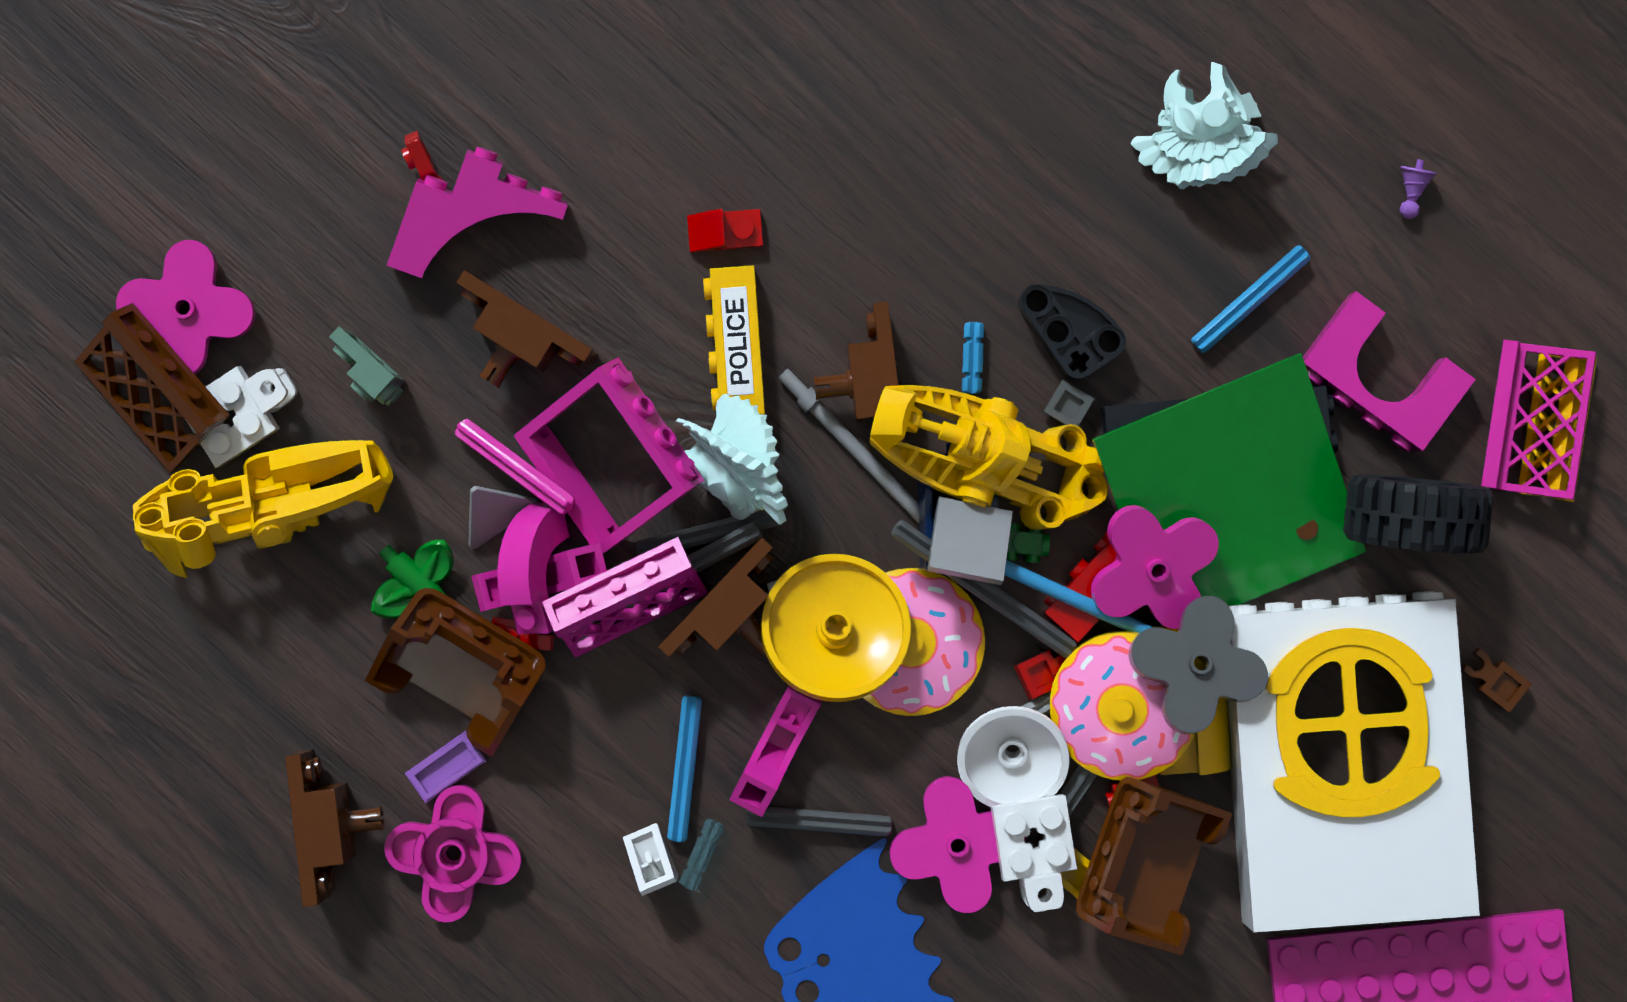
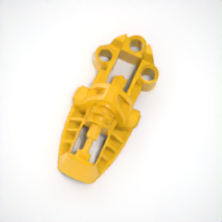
[870,385,1109,530]
[133,440,393,578]

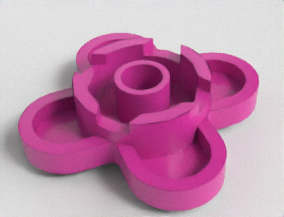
[116,240,256,374]
[1091,505,1219,629]
[890,776,1026,913]
[384,785,522,922]

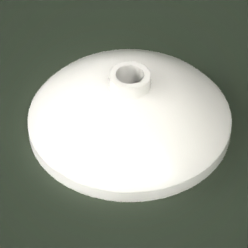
[957,706,1069,807]

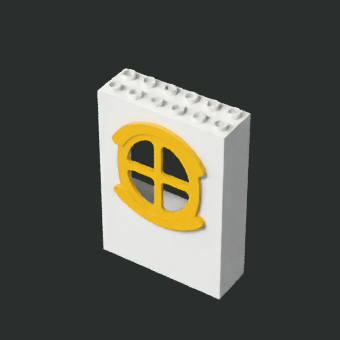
[1228,591,1480,932]

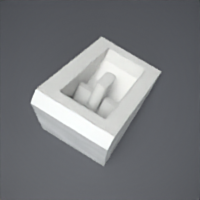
[623,823,679,896]

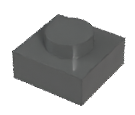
[1043,380,1094,426]

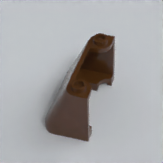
[364,588,546,757]
[1076,777,1232,956]

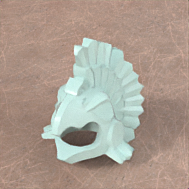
[1131,62,1278,190]
[676,394,788,525]

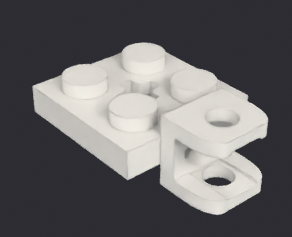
[185,366,298,468]
[990,794,1077,912]

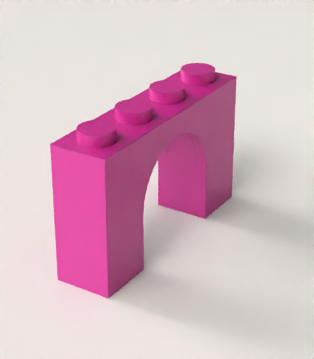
[1303,291,1476,453]

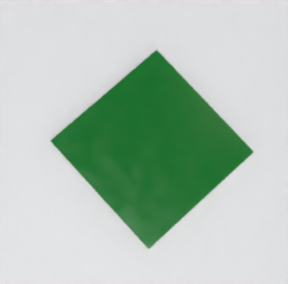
[1093,353,1366,626]

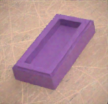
[405,730,487,803]

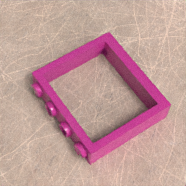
[514,357,705,554]

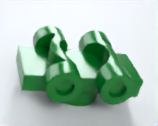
[1006,523,1050,563]

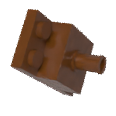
[456,270,598,388]
[813,302,905,443]
[658,537,774,657]
[285,749,385,907]

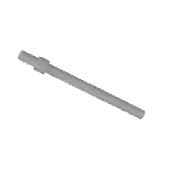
[778,369,934,526]

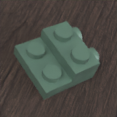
[329,326,405,407]

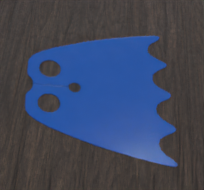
[764,838,954,1002]

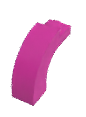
[497,503,570,634]
[471,543,607,612]
[729,685,822,817]

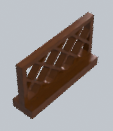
[75,303,229,473]

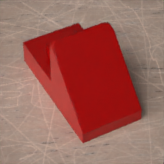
[687,209,763,253]

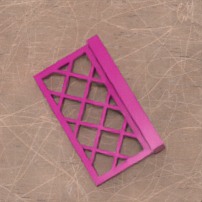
[1481,339,1597,500]
[542,537,708,658]

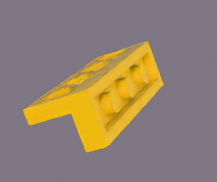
[1517,354,1597,502]

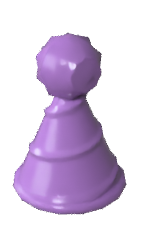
[1400,159,1437,219]

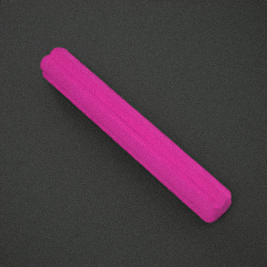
[455,419,575,515]

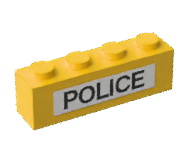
[703,265,765,415]

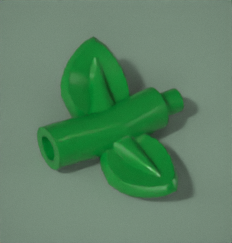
[371,539,454,619]

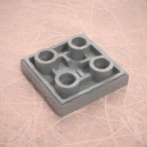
[927,497,1013,585]

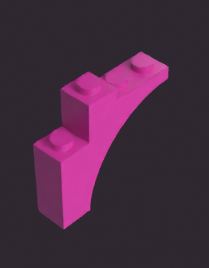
[386,146,568,278]

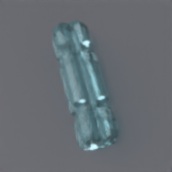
[679,819,724,890]

